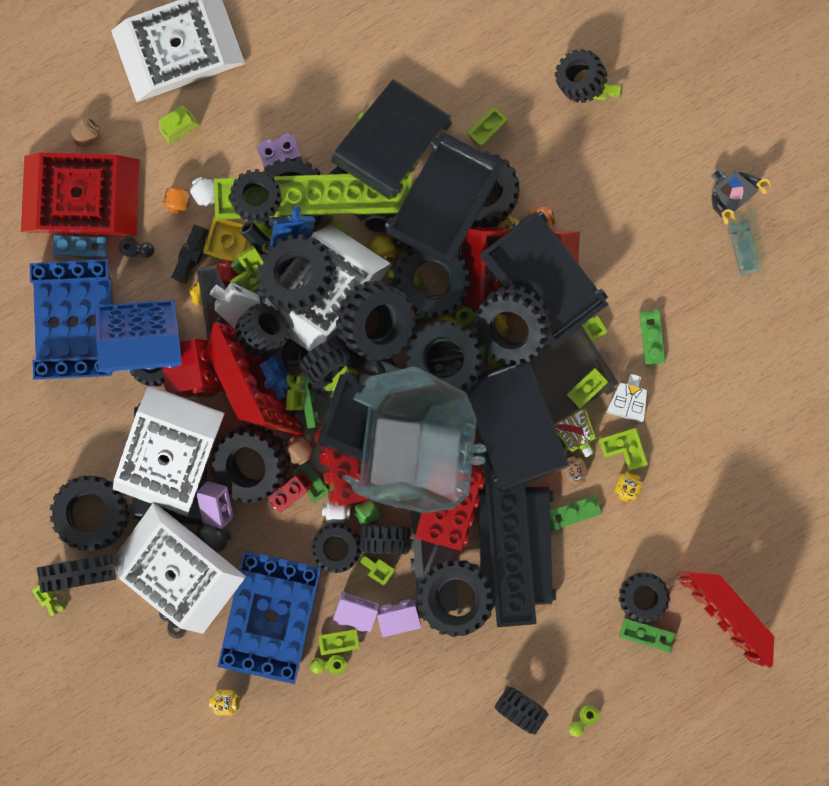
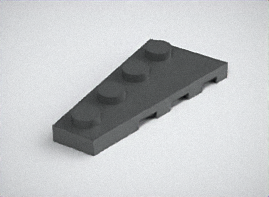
[197,265,233,340]

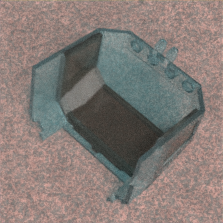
[343,366,486,513]

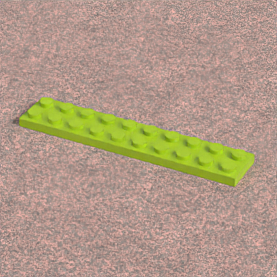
[214,172,412,219]

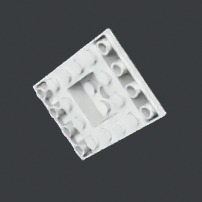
[111,0,245,102]
[265,225,392,352]
[113,385,225,517]
[113,503,246,633]

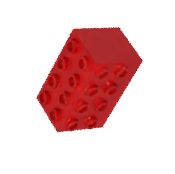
[161,339,226,398]
[315,428,385,506]
[415,455,486,551]

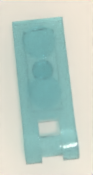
[728,220,761,277]

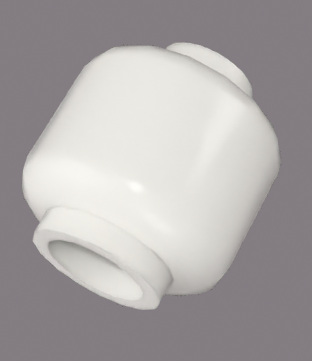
[190,177,215,207]
[322,499,351,524]

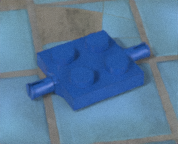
[270,206,315,247]
[259,353,291,399]

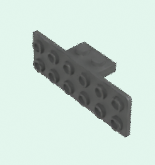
[410,494,457,613]

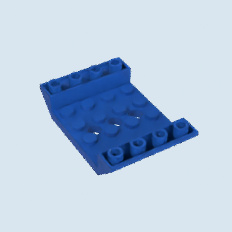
[29,260,113,380]
[95,300,181,373]

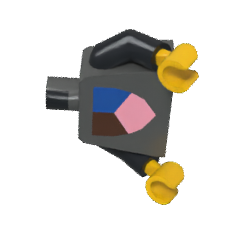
[711,168,772,224]

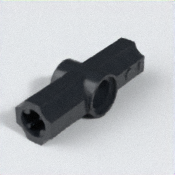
[239,222,288,270]
[171,224,209,284]

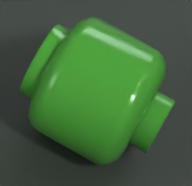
[353,499,384,525]

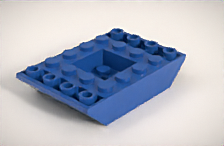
[217,550,321,684]

